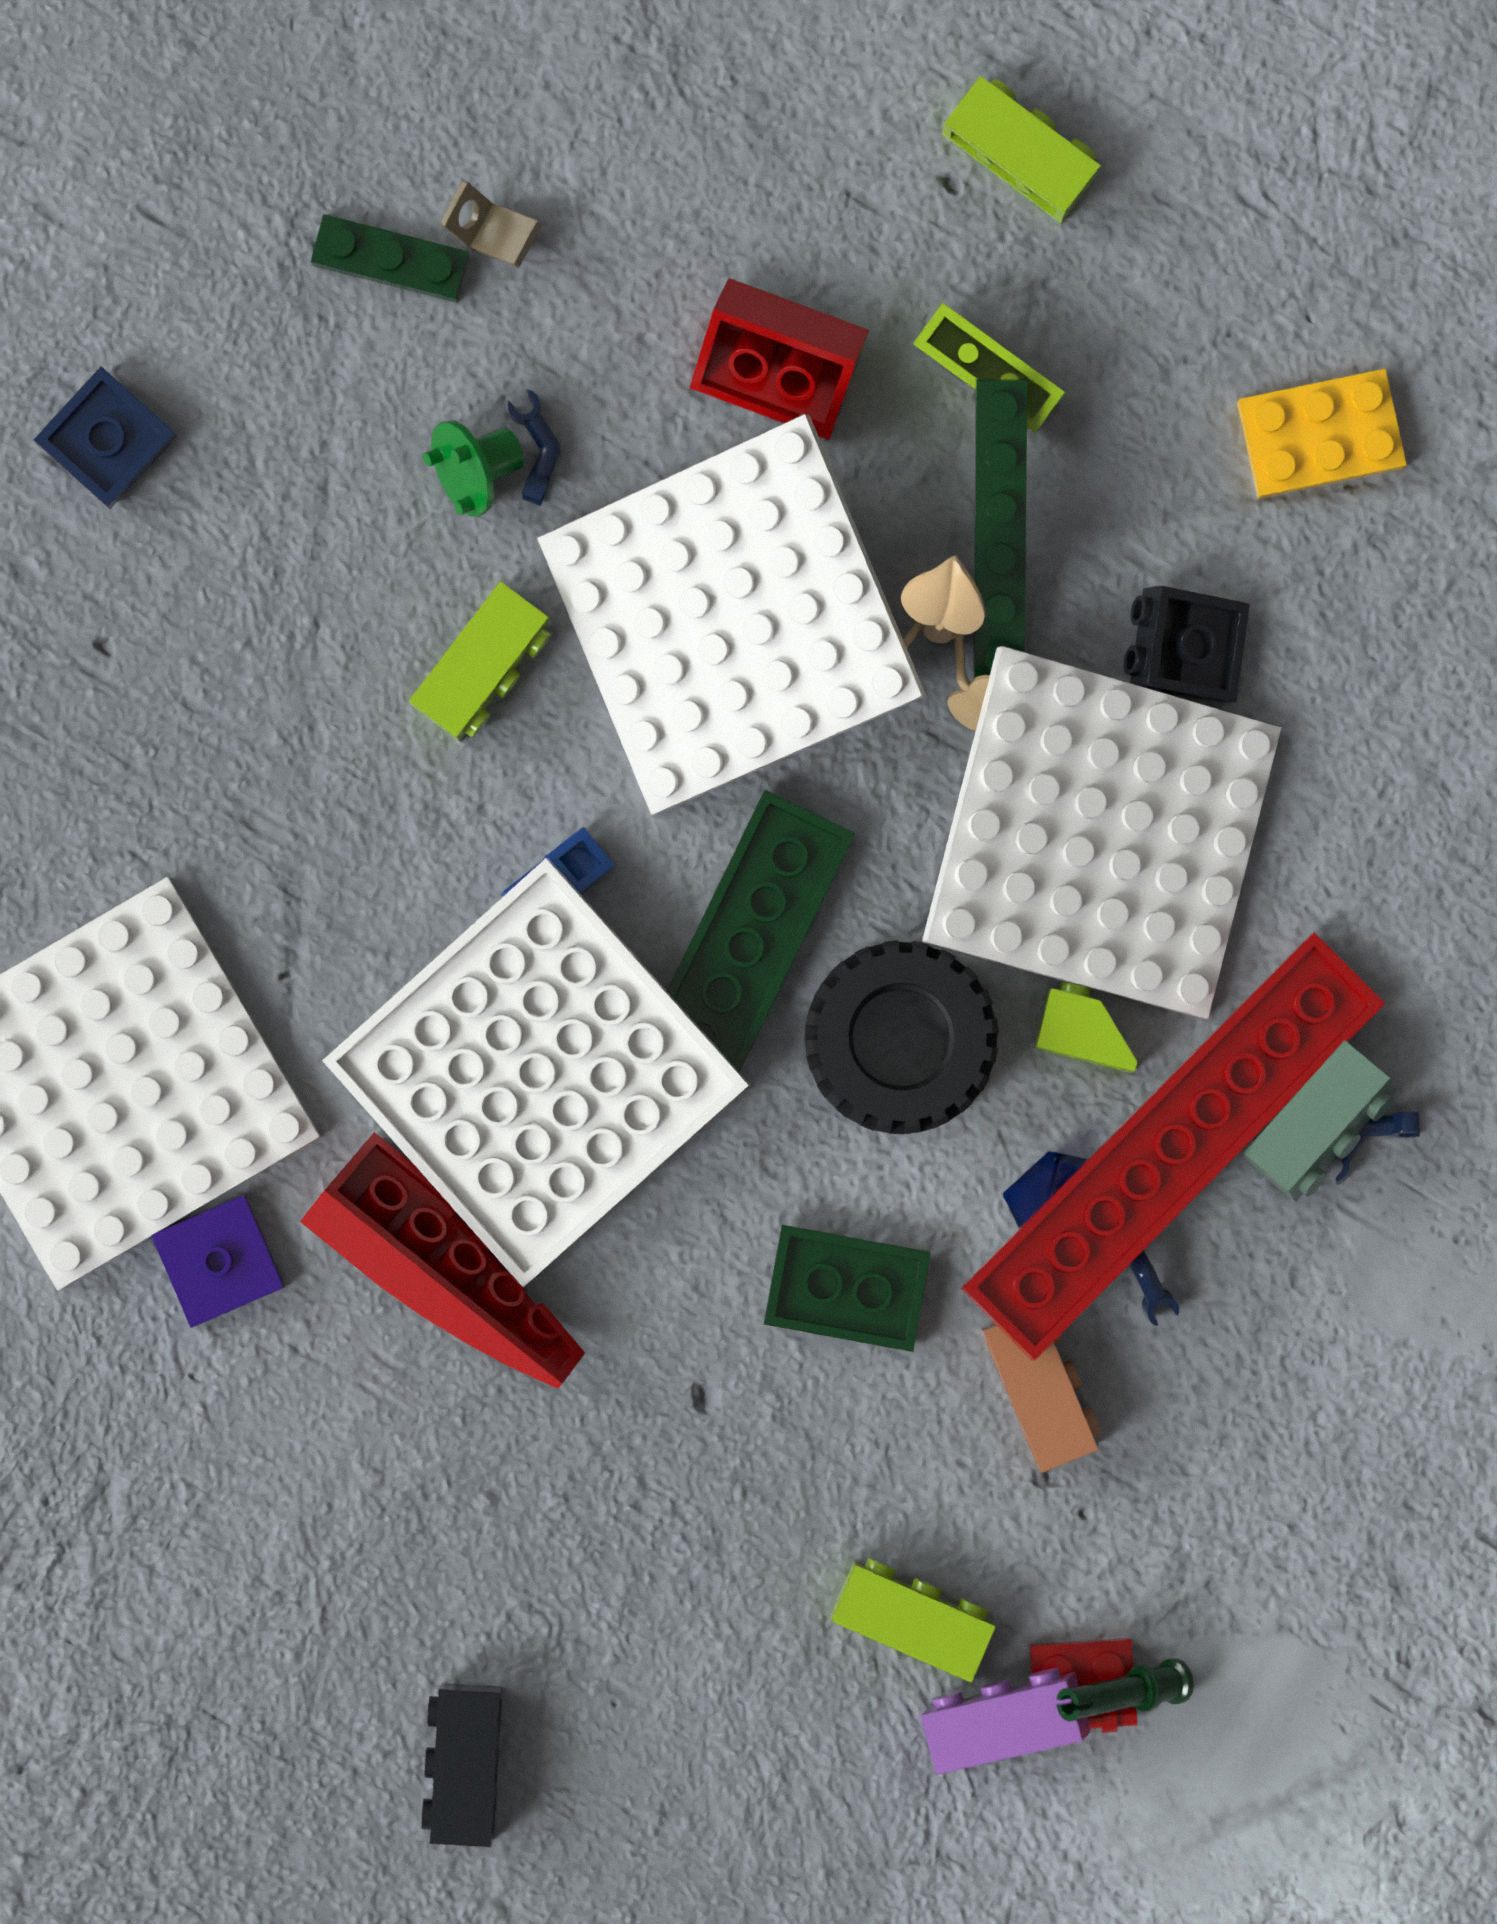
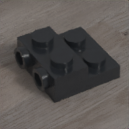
[1123,585,1250,703]

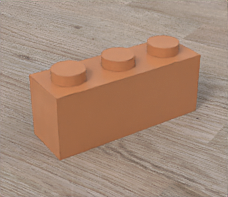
[981,1324,1102,1473]

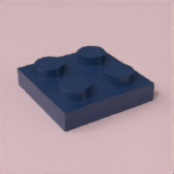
[33,366,177,509]

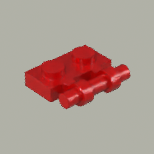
[1029,1638,1137,1733]

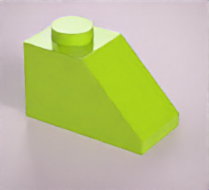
[1033,982,1137,1073]

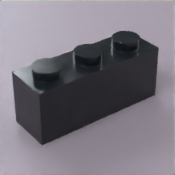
[421,1684,503,1847]

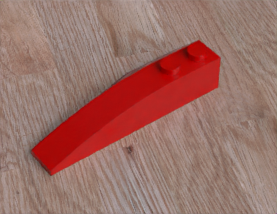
[300,1132,585,1389]

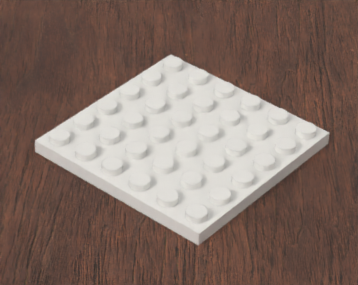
[537,414,926,815]
[922,646,1281,1019]
[322,858,750,1287]
[0,877,321,1291]

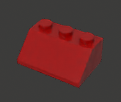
[689,278,869,440]

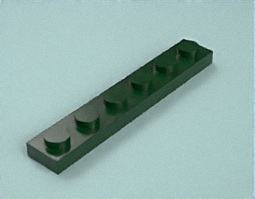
[973,379,1027,679]

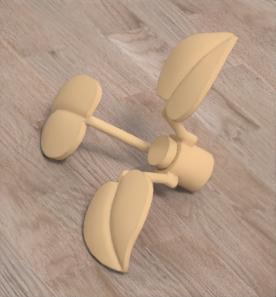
[901,556,990,731]

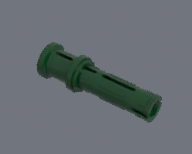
[1056,1658,1194,1722]

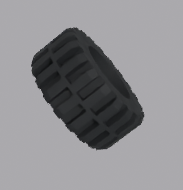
[804,940,999,1134]

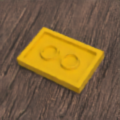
[1237,368,1407,499]

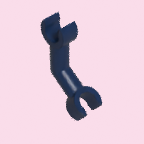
[508,389,561,506]
[1334,1112,1420,1185]
[1129,1250,1179,1326]

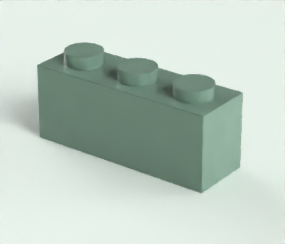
[1243,1040,1396,1203]

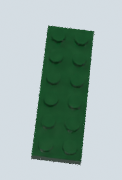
[667,790,855,1072]

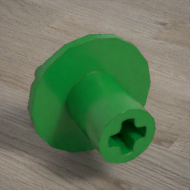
[423,420,524,517]

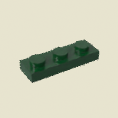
[310,214,469,303]

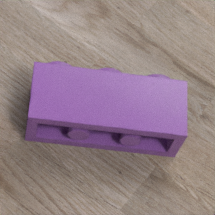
[920,1668,1091,1775]

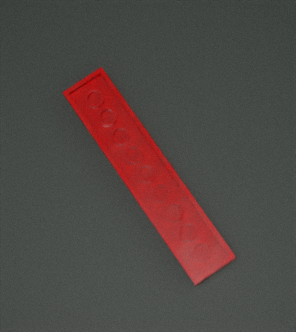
[960,932,1386,1361]

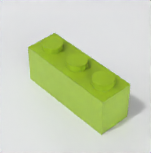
[942,75,1101,224]
[913,302,1066,434]
[409,581,551,742]
[830,1557,996,1683]

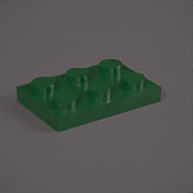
[764,1225,931,1352]

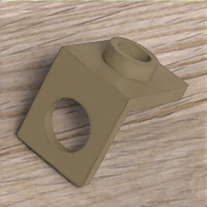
[440,181,541,268]

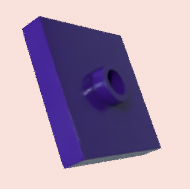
[151,1195,285,1328]

